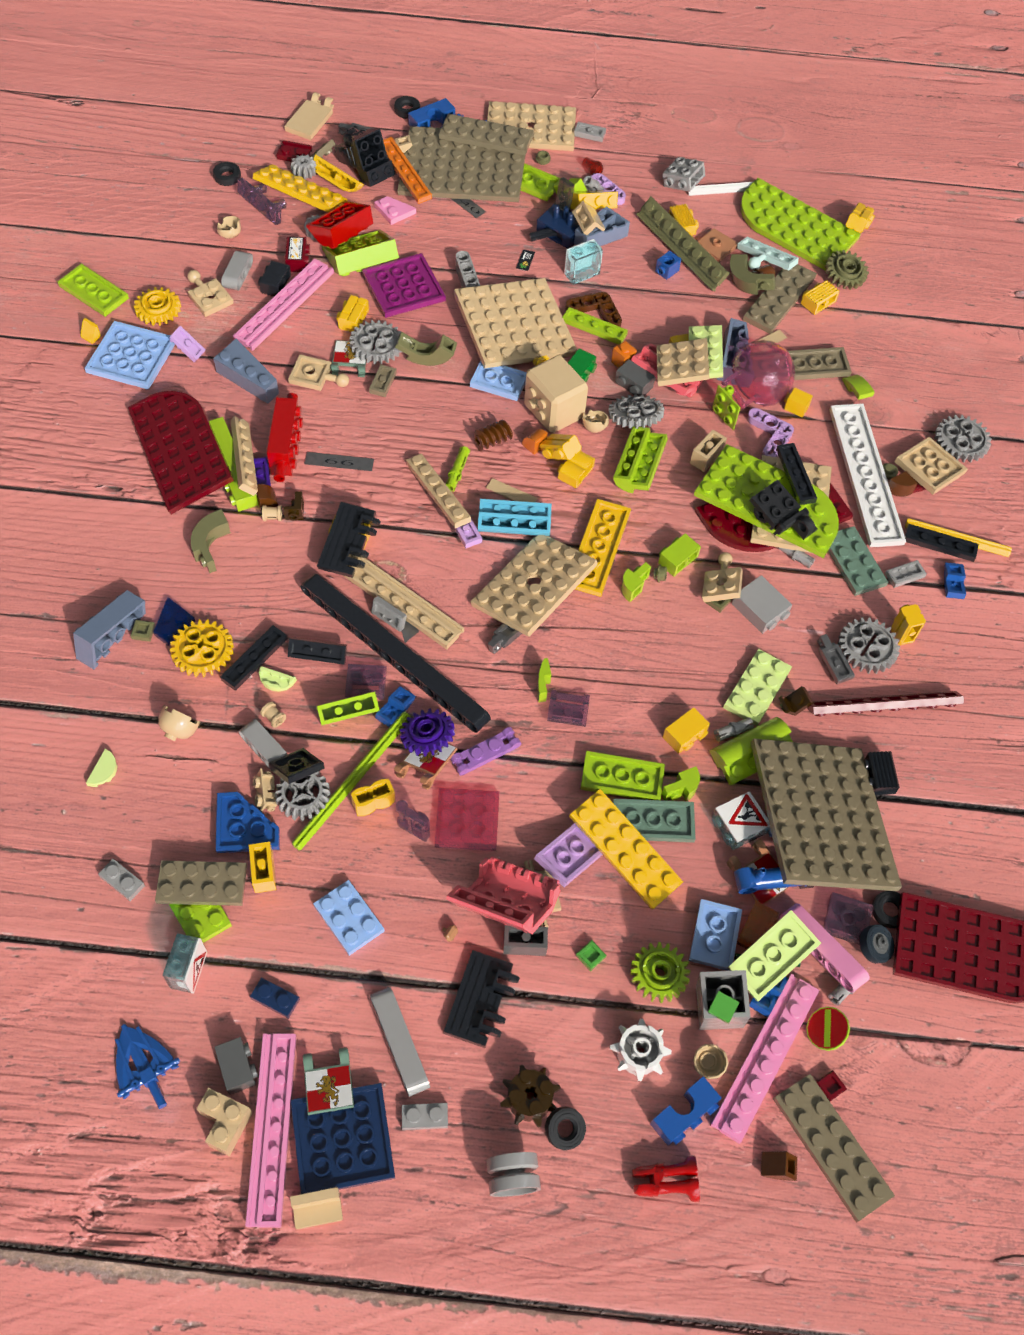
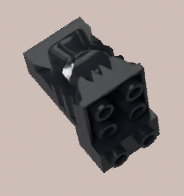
[334,127,395,187]

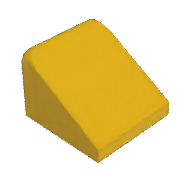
[81,318,101,344]

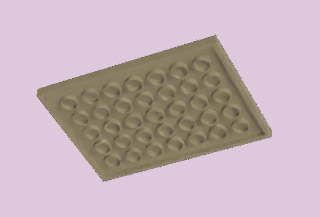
[397,126,526,202]
[751,739,902,891]

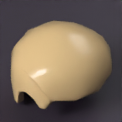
[217,216,241,239]
[582,410,609,433]
[693,1044,728,1079]

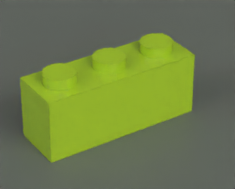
[317,692,380,725]

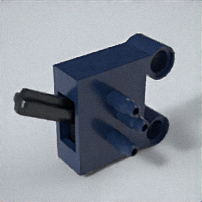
[529,196,579,249]

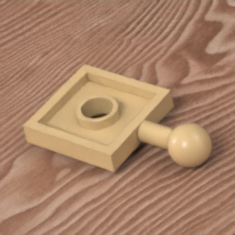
[187,270,234,317]
[288,355,349,391]
[702,552,743,602]

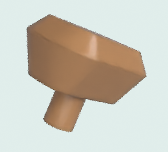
[442,925,458,942]

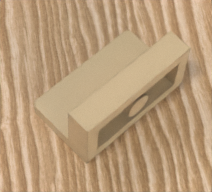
[572,201,605,235]
[290,1187,343,1230]

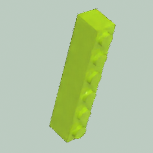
[209,417,259,512]

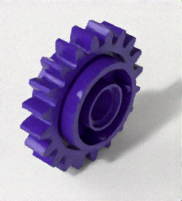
[400,708,455,757]

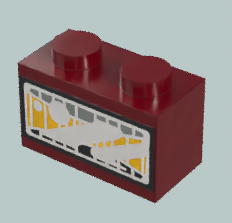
[285,237,310,272]

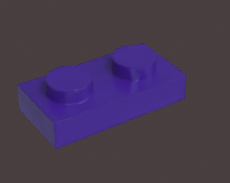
[254,457,271,486]

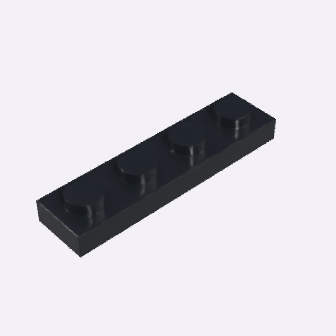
[776,443,817,505]
[905,524,979,562]
[220,625,288,691]

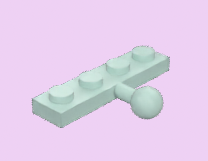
[737,237,798,270]

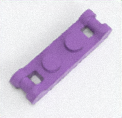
[450,727,522,776]

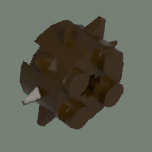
[500,1065,561,1128]

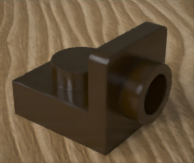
[283,491,304,521]
[778,686,814,716]

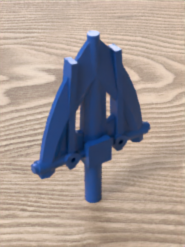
[115,1024,180,1109]

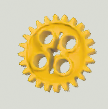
[170,619,234,677]

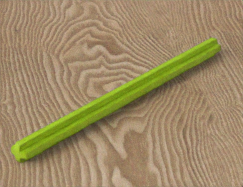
[292,712,411,850]

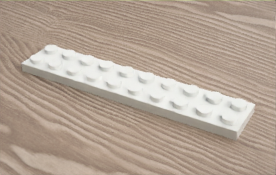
[829,404,906,548]

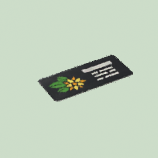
[516,250,535,271]

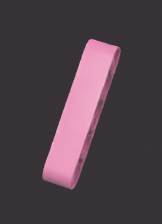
[779,903,870,993]

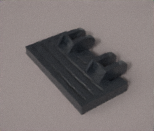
[317,502,381,578]
[443,950,520,1048]

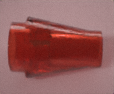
[582,157,603,175]

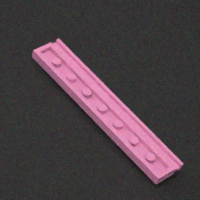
[233,259,334,351]
[710,974,819,1144]
[245,1034,297,1228]

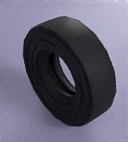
[394,96,420,119]
[213,162,241,186]
[872,891,900,928]
[545,1106,586,1150]

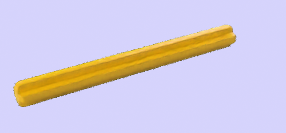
[905,518,1012,557]

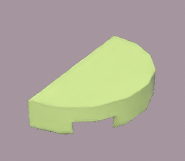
[259,666,297,692]
[86,749,118,787]

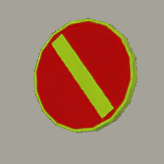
[806,1007,850,1051]

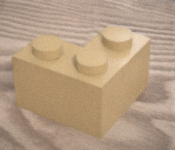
[197,1088,252,1157]

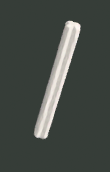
[688,182,753,196]

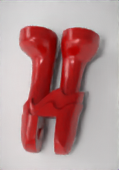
[632,1155,700,1202]

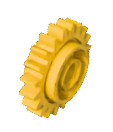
[134,287,181,326]

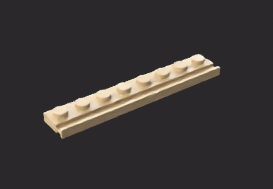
[344,555,464,649]

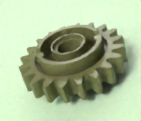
[825,250,869,290]

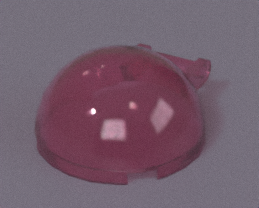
[721,340,795,411]

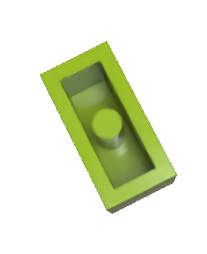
[658,534,701,577]

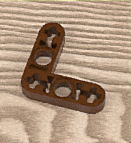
[565,292,622,327]

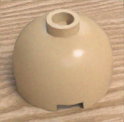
[158,705,200,741]

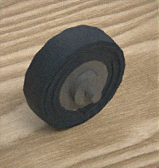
[859,925,894,964]

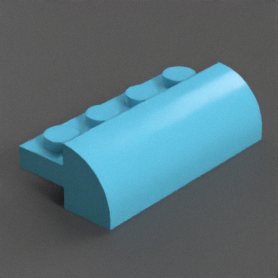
[478,499,552,536]

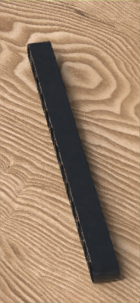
[300,573,491,733]

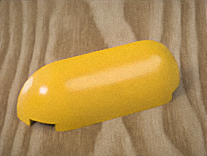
[314,154,364,192]

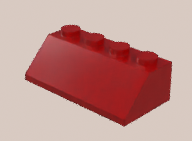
[306,201,374,249]

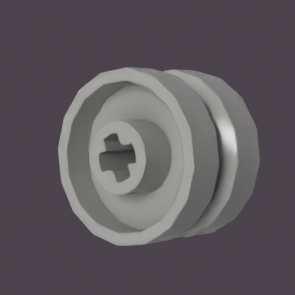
[486,1152,541,1197]

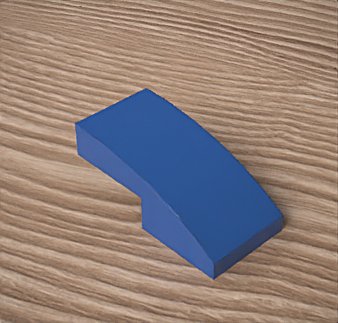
[944,562,966,599]
[375,686,416,727]
[749,976,789,1018]

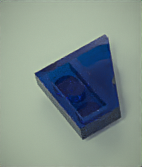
[153,598,196,646]

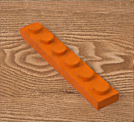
[383,137,432,204]

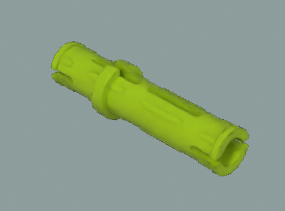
[446,446,470,492]

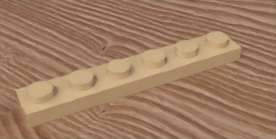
[231,416,258,496]
[406,453,471,528]

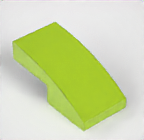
[842,374,875,400]
[537,658,551,702]

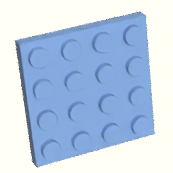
[85,321,175,390]

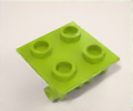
[712,385,740,430]

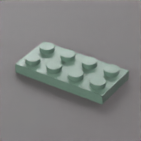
[828,526,888,596]
[613,799,696,843]

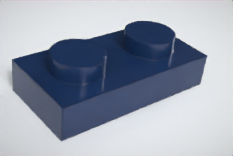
[250,978,300,1019]

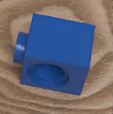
[655,251,681,280]

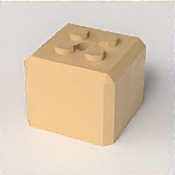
[524,355,588,433]

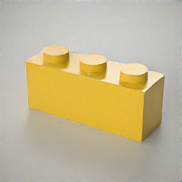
[568,190,618,209]

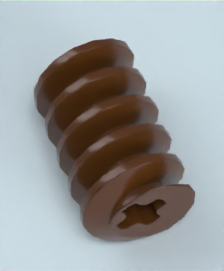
[474,419,513,451]

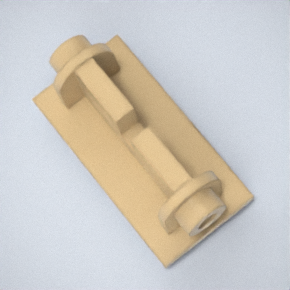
[253,768,277,812]

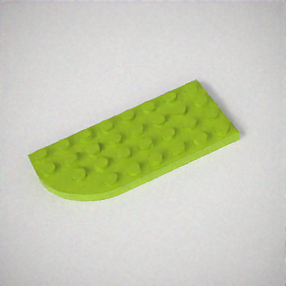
[741,178,861,271]
[694,444,839,558]

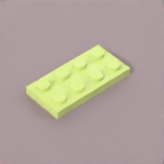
[689,325,723,378]
[723,649,792,726]
[727,910,821,1001]

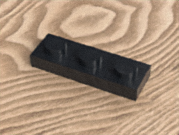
[288,637,347,665]

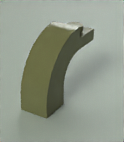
[730,254,776,295]
[395,332,457,366]
[191,509,231,573]

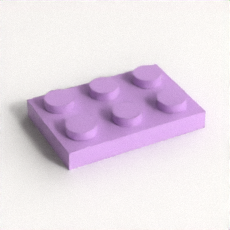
[534,823,603,887]

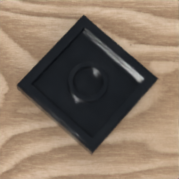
[268,748,325,784]

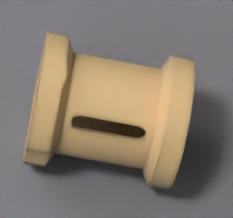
[262,505,282,521]
[260,702,286,728]

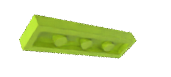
[562,307,628,344]

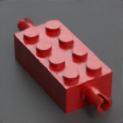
[267,393,303,482]

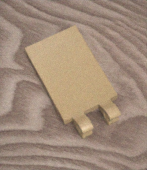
[285,92,334,140]

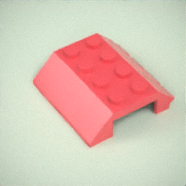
[447,857,561,934]

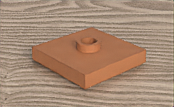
[698,228,738,263]

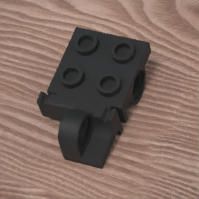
[749,480,818,540]

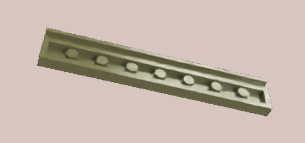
[636,196,730,292]

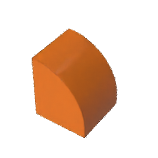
[522,429,548,455]

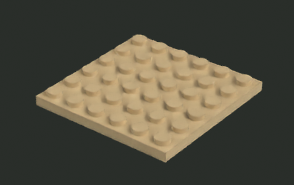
[454,278,577,368]

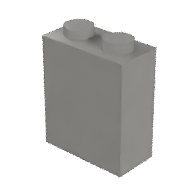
[732,575,792,634]

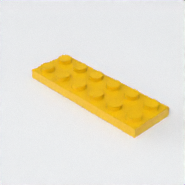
[253,165,348,212]
[575,499,631,597]
[569,789,683,910]

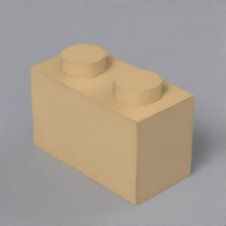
[690,430,727,472]

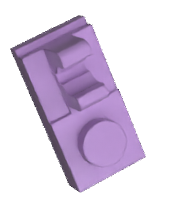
[170,326,206,362]
[455,512,482,548]

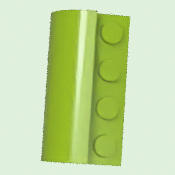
[613,426,668,493]
[709,717,793,785]

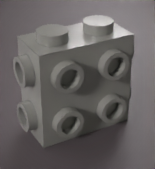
[662,157,705,192]

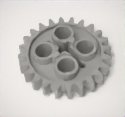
[350,320,402,364]
[609,394,664,429]
[934,415,992,463]
[837,617,900,674]

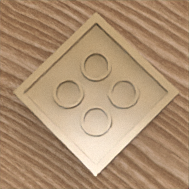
[657,338,710,386]
[895,437,968,495]

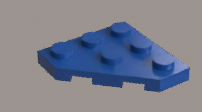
[216,792,280,853]

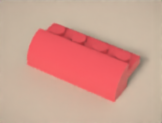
[631,343,703,398]

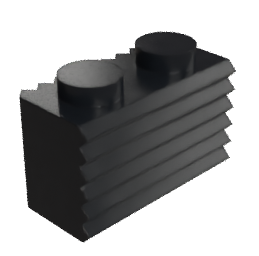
[258,261,291,296]
[863,751,900,795]

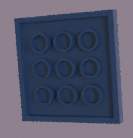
[291,1083,395,1194]

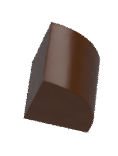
[888,471,917,497]
[257,484,278,512]
[761,1151,798,1181]

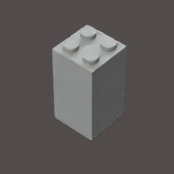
[696,970,751,1030]

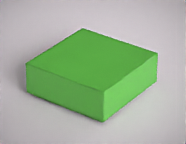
[576,940,607,971]
[708,991,740,1024]

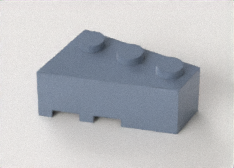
[574,206,630,248]

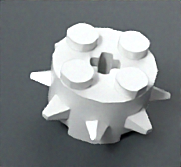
[610,1019,672,1081]

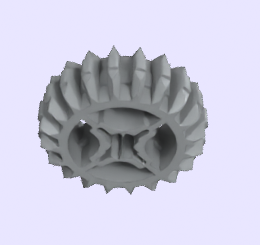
[275,771,331,821]

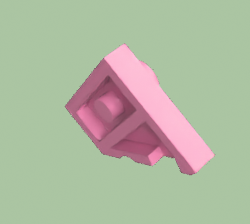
[374,196,416,225]

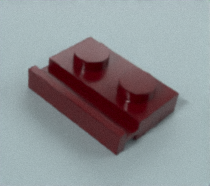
[276,140,312,162]

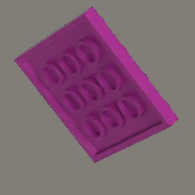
[362,253,446,318]

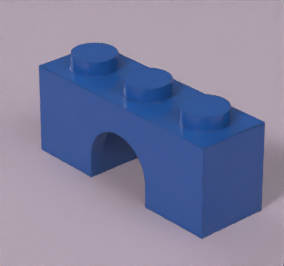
[408,98,455,127]
[650,1076,722,1146]

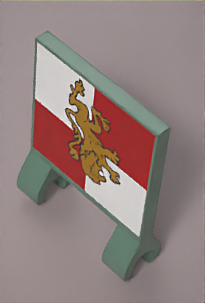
[331,340,367,377]
[303,1047,354,1115]

